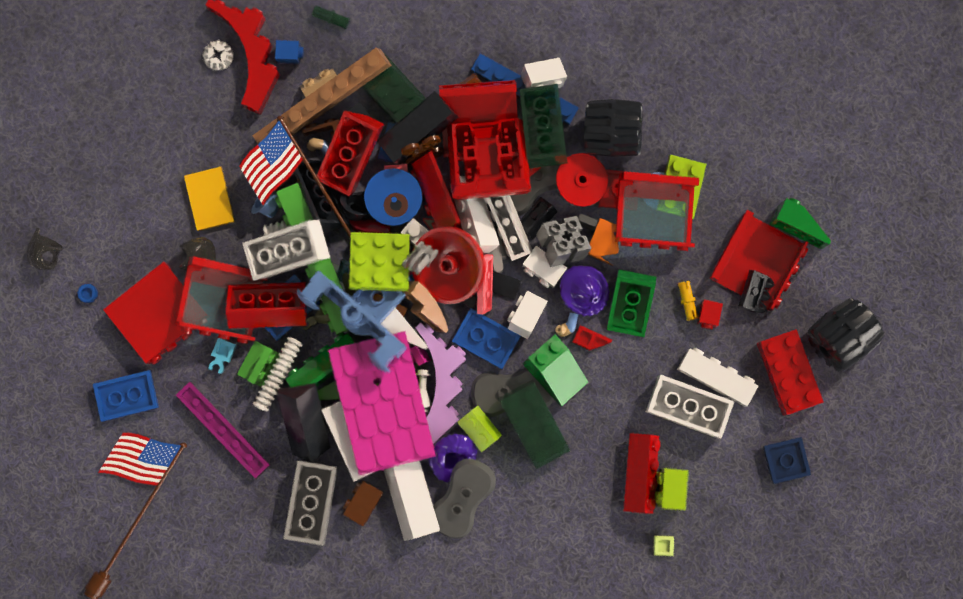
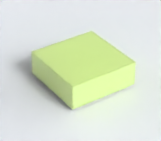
[653,535,674,556]

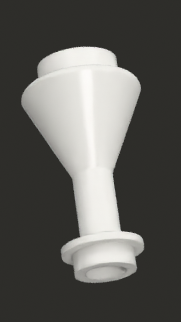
[416,370,432,413]

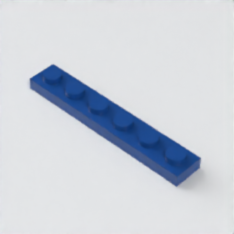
[471,54,579,125]

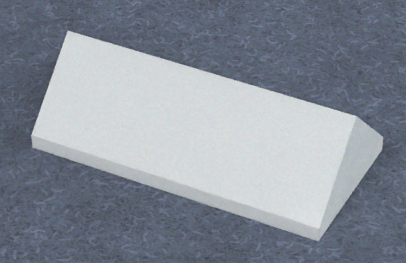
[322,401,373,481]
[384,461,440,541]

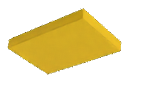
[184,167,235,231]

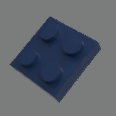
[763,437,811,484]

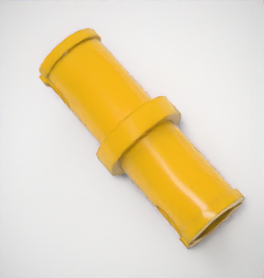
[678,281,699,321]

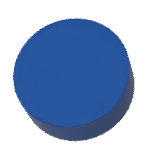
[77,284,98,303]

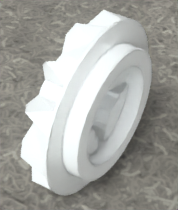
[203,40,233,71]

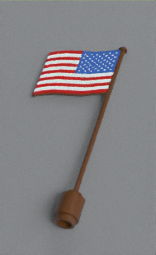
[239,116,351,252]
[84,433,187,599]

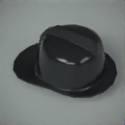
[340,191,370,221]

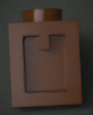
[302,119,339,138]

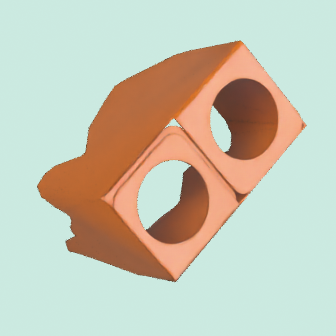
[587,218,627,266]

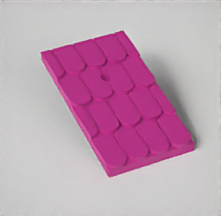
[329,331,436,475]

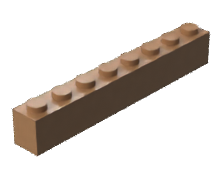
[252,48,392,144]

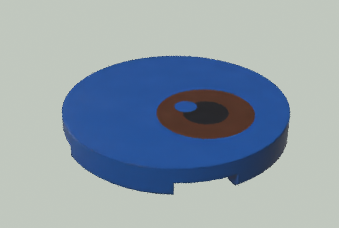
[364,168,422,226]

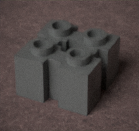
[536,216,592,267]

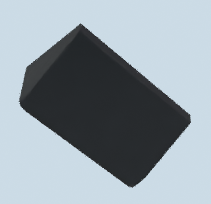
[520,197,558,239]
[492,271,521,300]

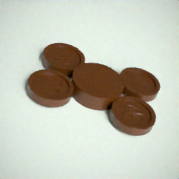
[401,135,444,167]

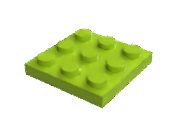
[349,232,409,291]

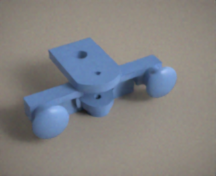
[297,271,407,372]

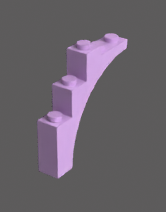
[415,323,466,444]

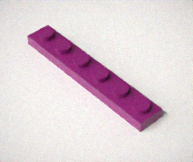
[176,382,270,479]

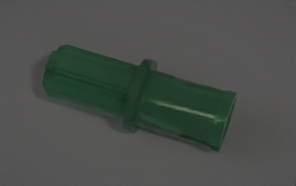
[312,6,350,29]

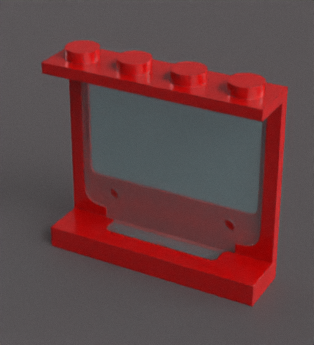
[615,171,699,251]
[175,256,267,344]

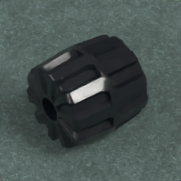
[584,99,643,157]
[807,298,884,372]

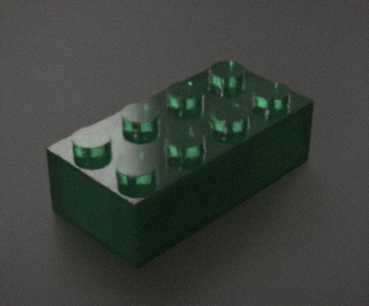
[361,53,426,124]
[520,84,568,169]
[498,380,571,469]

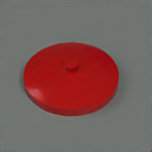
[412,226,485,304]

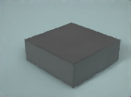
[578,214,598,231]

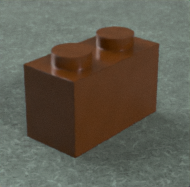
[342,480,384,526]

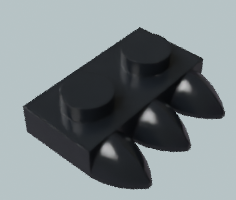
[738,270,775,313]

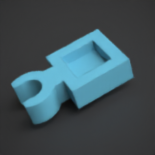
[209,338,237,374]

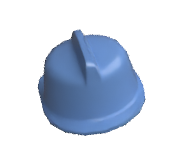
[251,191,279,218]

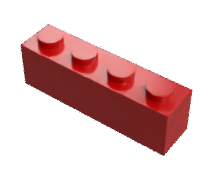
[624,433,660,514]

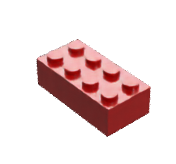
[756,329,823,416]

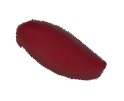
[349,218,391,234]

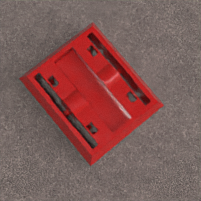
[447,118,531,200]

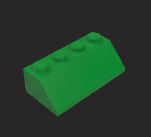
[285,333,355,387]

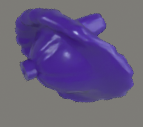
[560,266,610,316]
[429,434,477,482]

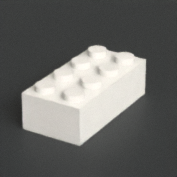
[242,220,330,281]
[645,375,734,439]

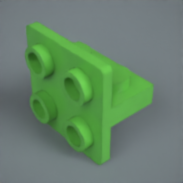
[237,341,279,387]

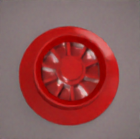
[556,153,608,207]

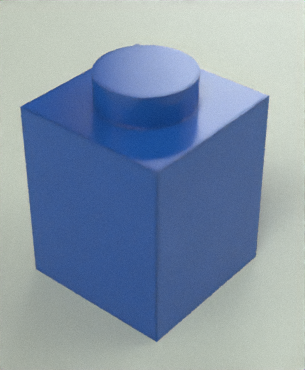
[275,40,304,64]

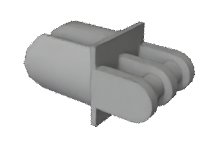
[487,237,507,273]
[402,241,438,275]

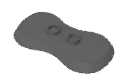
[510,147,565,216]
[471,368,554,417]
[433,459,496,539]

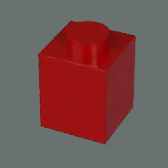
[697,299,723,330]

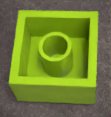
[655,468,688,510]

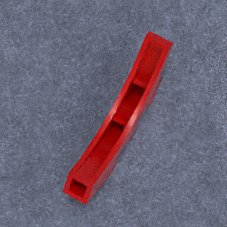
[206,0,280,115]

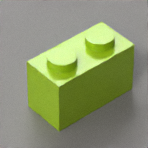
[457,406,502,452]

